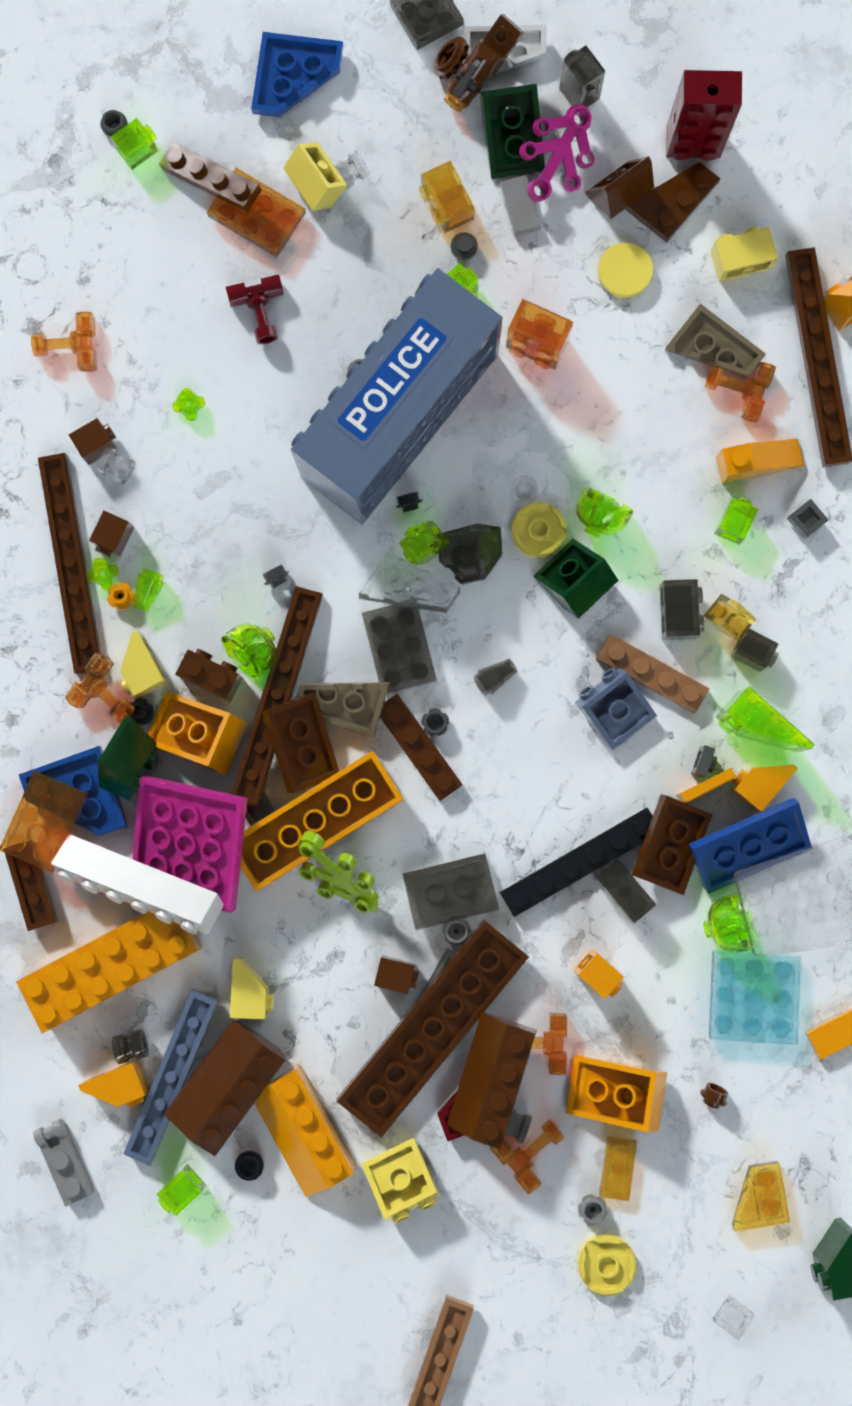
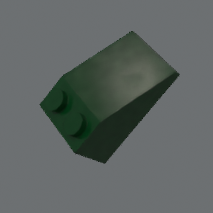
[479,84,545,179]

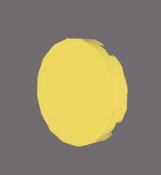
[598,242,653,299]
[511,502,567,558]
[577,1233,637,1296]

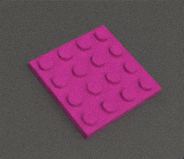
[132,775,248,913]

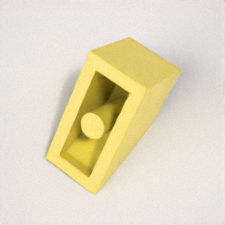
[120,631,168,698]
[230,957,274,1019]

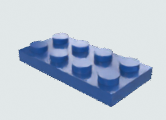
[689,798,812,894]

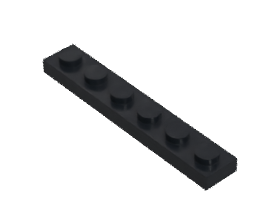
[499,807,653,917]

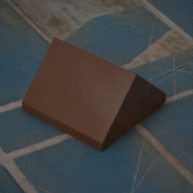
[585,156,654,219]

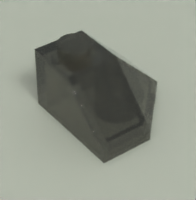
[437,523,502,585]

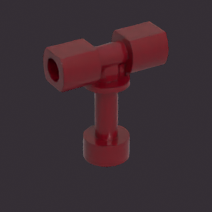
[226,274,284,344]

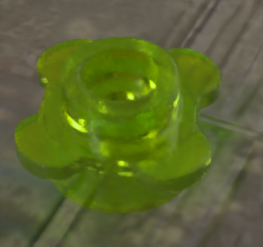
[172,388,205,421]
[86,557,119,590]

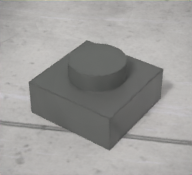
[787,499,829,539]
[691,745,717,777]

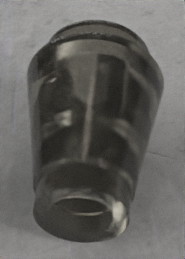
[474,658,517,695]

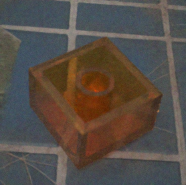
[506,299,574,370]

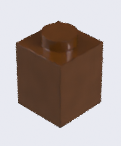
[68,418,117,465]
[89,510,135,558]
[374,955,419,994]

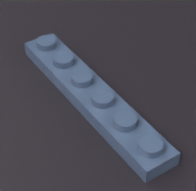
[124,989,219,1165]

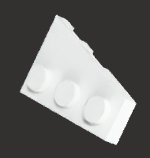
[465,25,547,74]

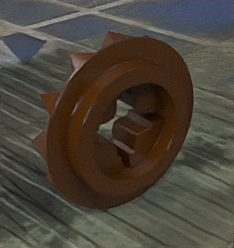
[434,37,469,79]

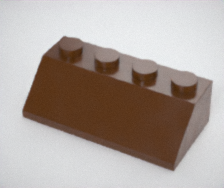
[447,1011,537,1149]
[164,1019,285,1156]

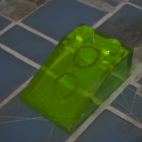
[715,686,815,753]

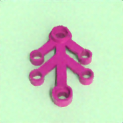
[519,104,594,202]

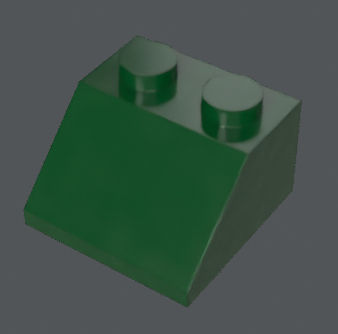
[533,539,619,619]
[98,715,159,801]
[810,1218,852,1301]

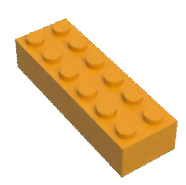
[241,751,404,892]
[16,911,203,1033]

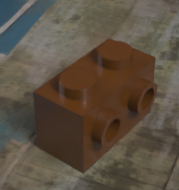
[175,648,243,703]

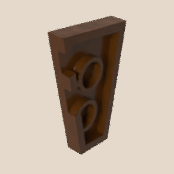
[625,162,721,243]

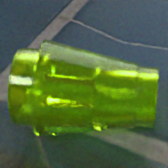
[133,568,165,611]

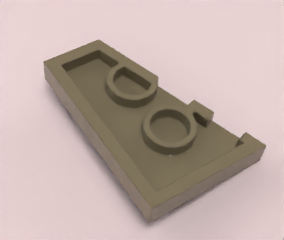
[665,304,766,378]
[297,682,390,737]

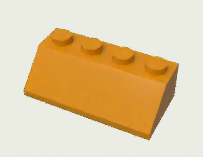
[254,1064,356,1197]

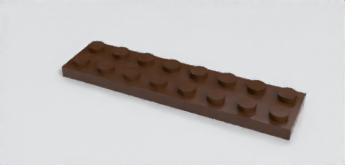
[336,919,529,1138]

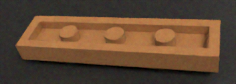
[596,634,709,714]
[407,1295,474,1406]

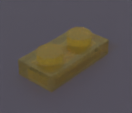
[599,1136,637,1201]

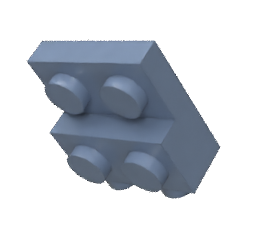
[575,668,657,750]

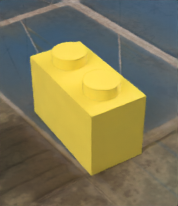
[283,142,347,211]
[711,227,778,282]

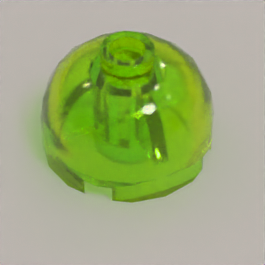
[576,487,634,538]
[221,623,276,680]
[703,893,754,952]

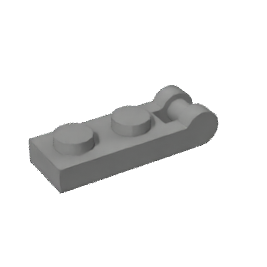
[33,1118,94,1207]

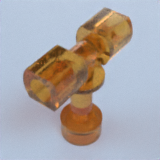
[31,312,97,372]
[704,362,776,423]
[65,653,134,723]
[532,1013,567,1075]
[490,1119,565,1195]

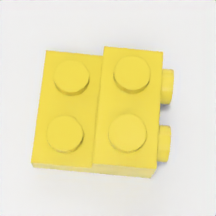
[361,1138,441,1224]

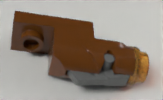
[444,14,524,112]

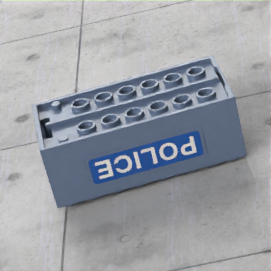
[290,268,503,525]

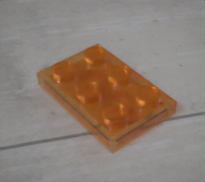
[207,167,306,257]
[0,771,89,872]

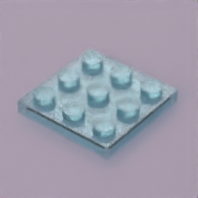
[709,951,801,1045]

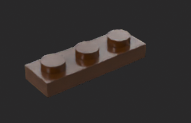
[4,840,58,931]

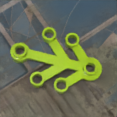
[298,831,379,913]

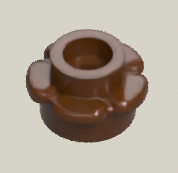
[700,1083,729,1109]

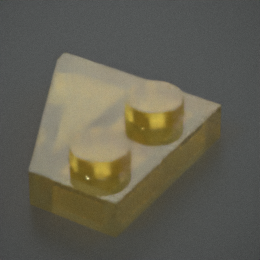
[732,1161,790,1232]

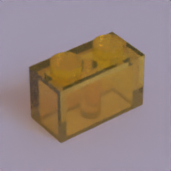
[418,160,475,233]

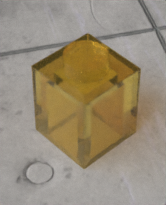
[703,594,756,641]

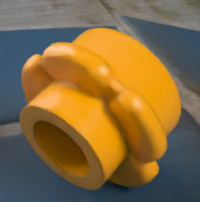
[107,583,135,610]

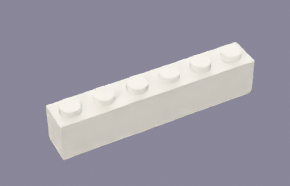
[51,834,224,935]

